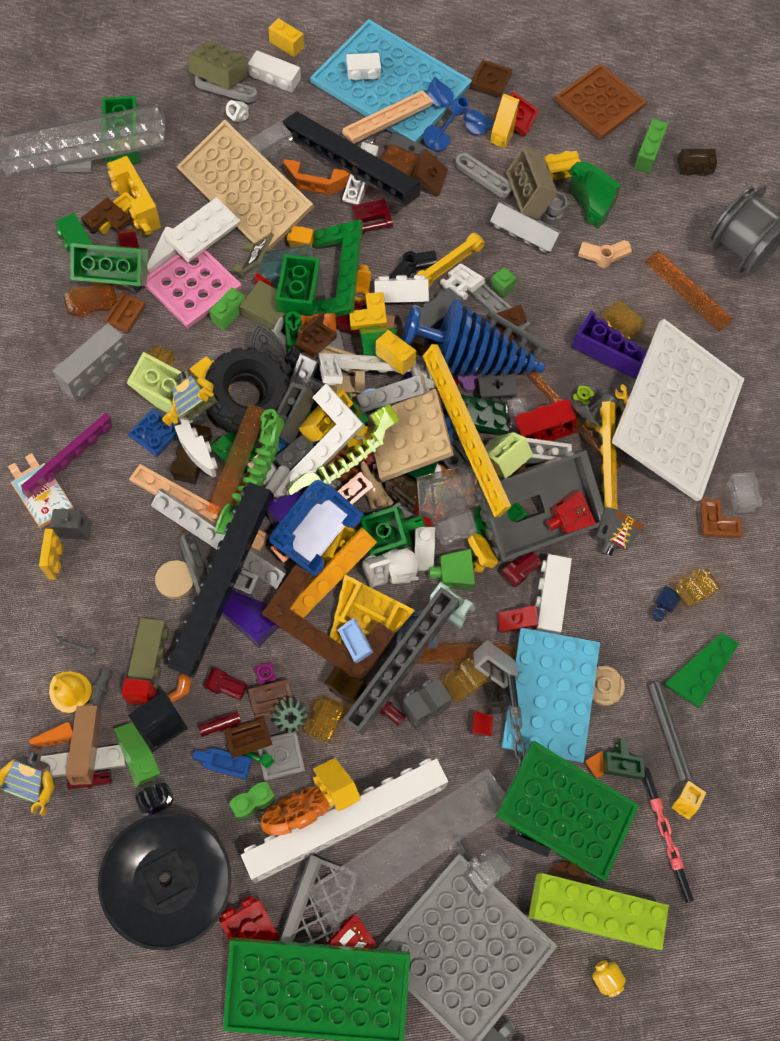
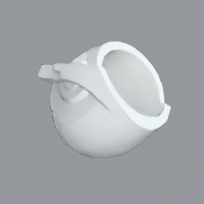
[382,548,419,584]

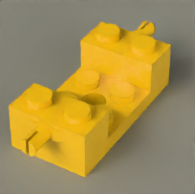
[107,156,161,236]

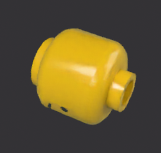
[592,960,626,997]

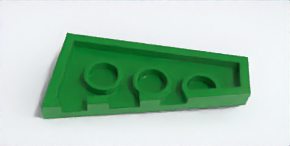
[664,633,739,708]

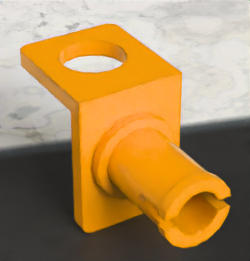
[355,265,371,303]

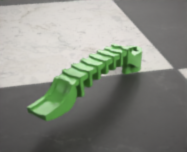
[215,409,285,535]

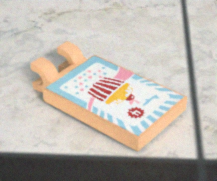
[8,453,74,529]

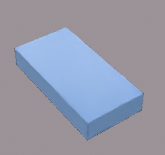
[338,618,373,663]

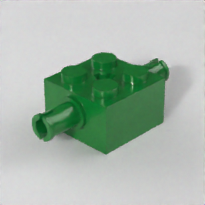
[361,506,426,556]

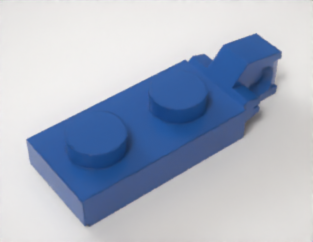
[193,748,252,780]

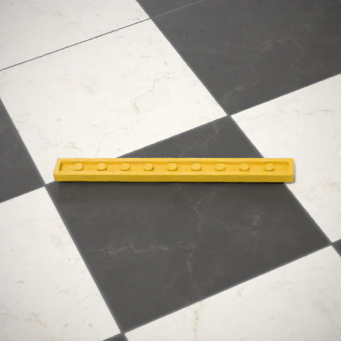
[423,344,511,517]

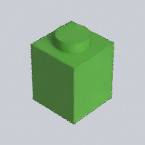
[490,267,517,299]

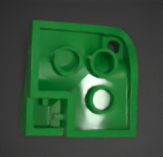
[568,162,621,229]

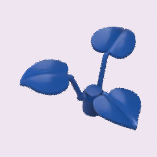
[423,77,494,151]

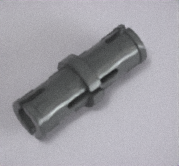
[88,668,113,711]

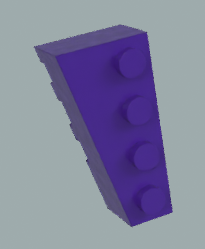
[572,310,647,379]

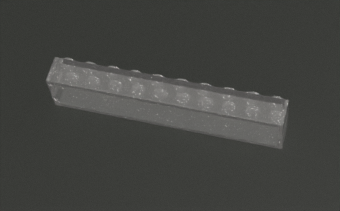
[0,104,166,177]

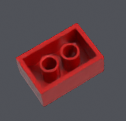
[515,399,576,441]

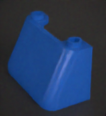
[269,480,364,577]

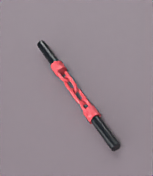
[644,768,694,903]

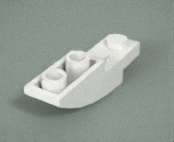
[342,142,379,205]
[174,418,218,477]

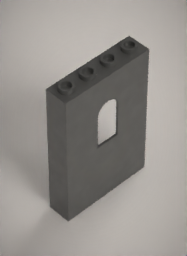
[474,450,605,562]

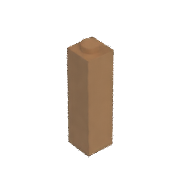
[66,704,102,785]

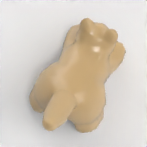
[361,461,393,513]

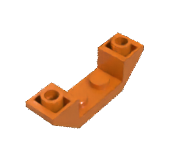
[283,159,350,196]

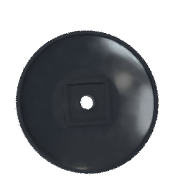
[98,813,231,950]

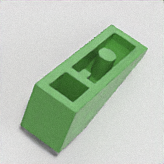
[113,722,160,787]

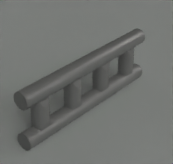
[487,310,552,362]

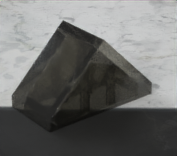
[482,682,510,714]

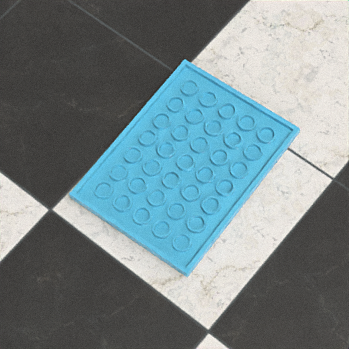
[310,19,472,143]

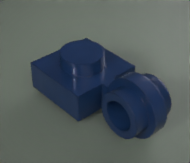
[651,585,682,622]

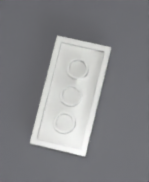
[164,197,241,263]

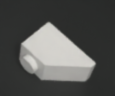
[414,527,435,572]

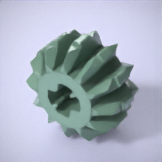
[272,697,308,733]

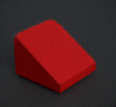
[471,712,494,737]

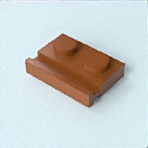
[105,293,146,334]

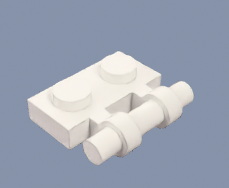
[440,263,485,300]

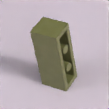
[128,618,169,685]

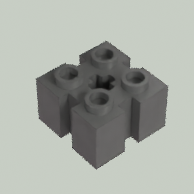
[402,678,452,729]

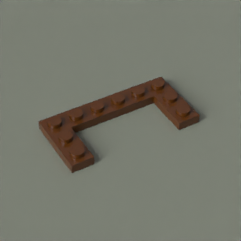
[262,564,395,681]

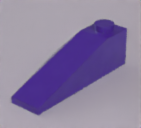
[222,590,279,648]

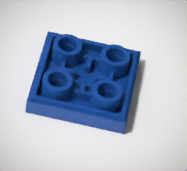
[128,408,177,457]

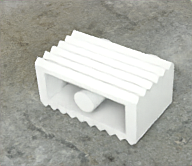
[346,53,381,80]

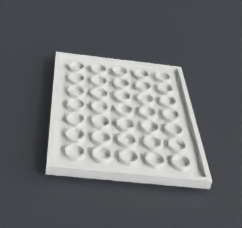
[611,319,744,501]

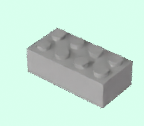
[52,323,130,401]

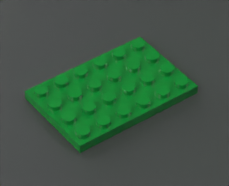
[495,741,639,882]

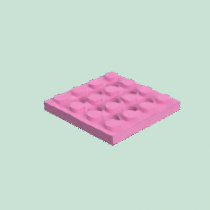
[145,250,242,329]

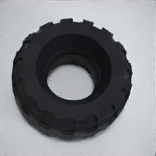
[205,347,290,435]

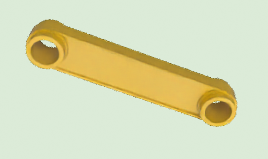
[416,233,485,288]

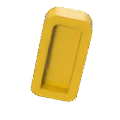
[468,533,498,573]

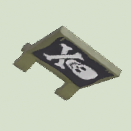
[231,233,274,279]

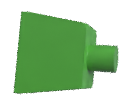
[429,549,475,591]

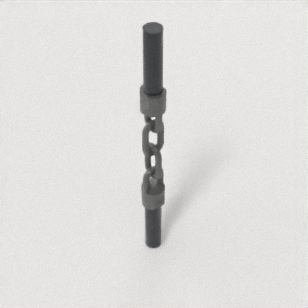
[507,676,526,770]

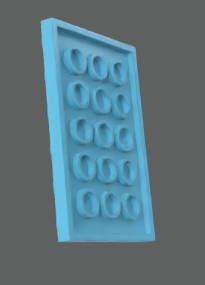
[501,628,600,763]

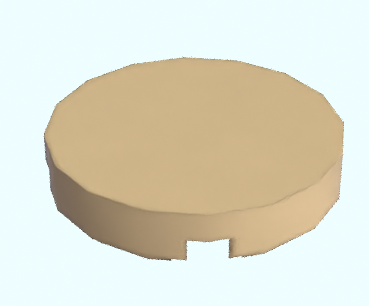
[155,560,194,599]
[592,666,625,706]

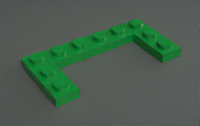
[313,219,363,317]

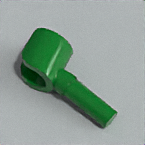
[246,752,275,769]

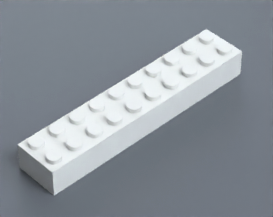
[241,758,448,883]

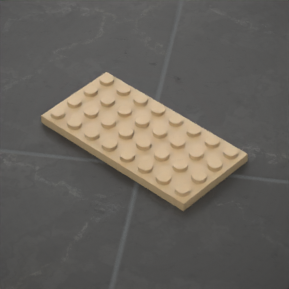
[177,120,314,255]

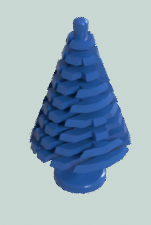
[401,298,545,376]

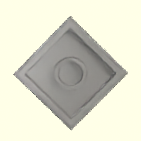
[258,731,306,782]

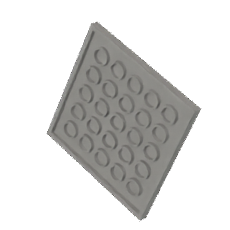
[377,854,558,1041]

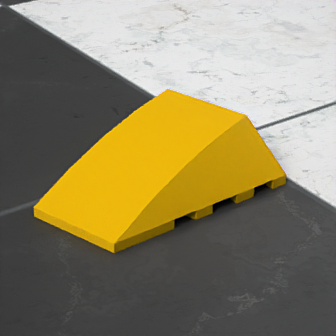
[330,575,415,648]

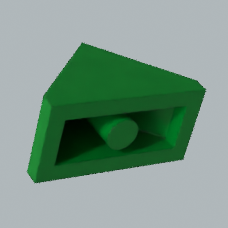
[359,326,398,356]

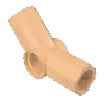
[578,240,632,268]

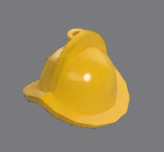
[49,671,92,713]

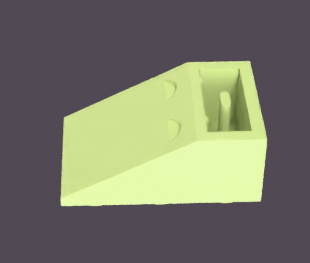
[485,432,533,479]

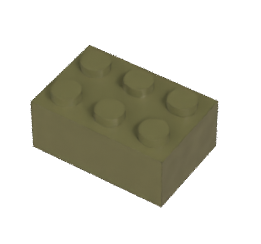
[188,41,248,90]

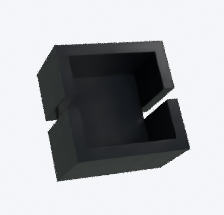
[128,691,188,752]

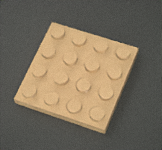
[367,389,454,482]

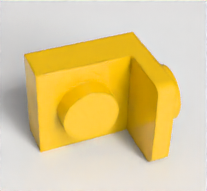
[672,781,706,819]

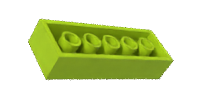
[528,873,669,950]

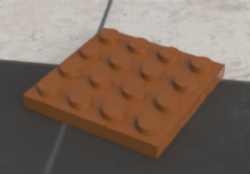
[554,63,647,140]

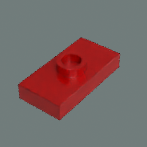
[498,605,539,633]

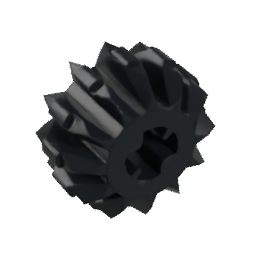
[136,783,174,815]

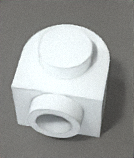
[226,101,249,122]

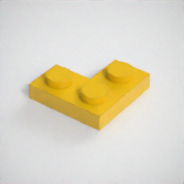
[350,292,387,330]

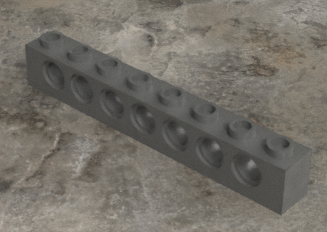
[343,587,459,736]

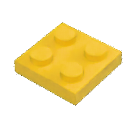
[39,529,64,580]

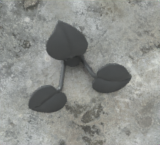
[564,392,629,456]

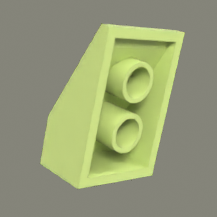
[127,352,181,413]

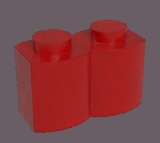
[122,678,159,705]

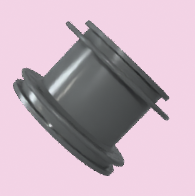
[709,185,780,277]

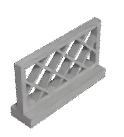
[278,855,358,944]

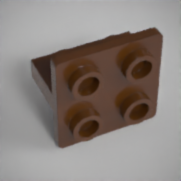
[295,312,337,358]

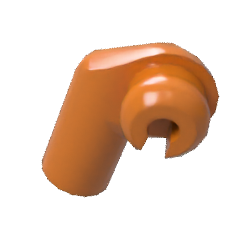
[168,674,191,703]

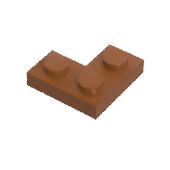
[700,499,742,539]

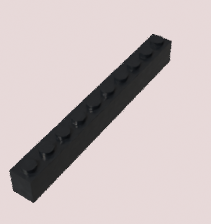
[283,111,420,206]
[167,482,274,678]

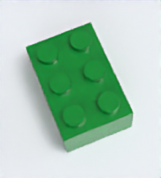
[276,254,321,316]

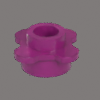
[254,663,277,685]

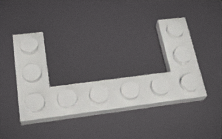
[318,353,436,390]
[248,384,365,499]

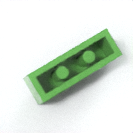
[634,119,668,173]

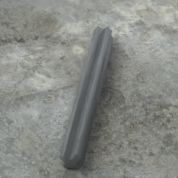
[649,681,692,781]

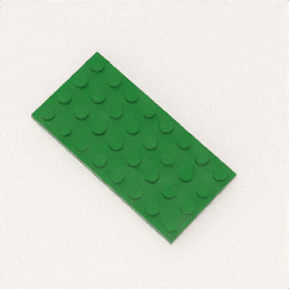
[223,937,410,1041]

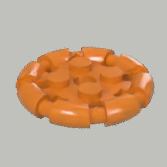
[260,787,331,836]

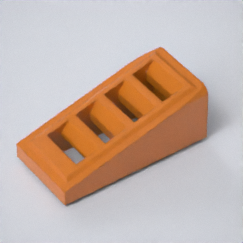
[29,722,73,748]

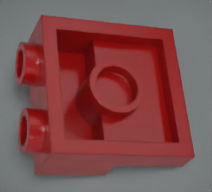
[494,91,539,137]
[219,895,280,941]

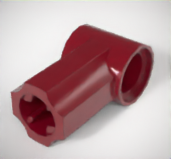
[501,551,542,588]
[203,668,247,701]

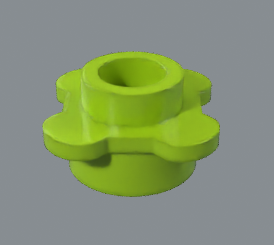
[573,386,594,405]

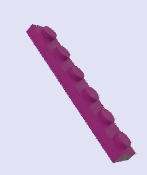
[21,412,112,499]

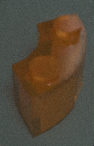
[63,282,118,317]

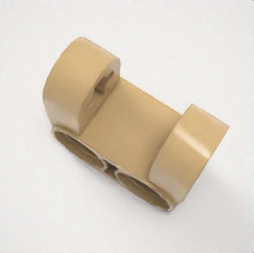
[329,370,365,400]

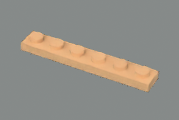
[342,90,433,143]

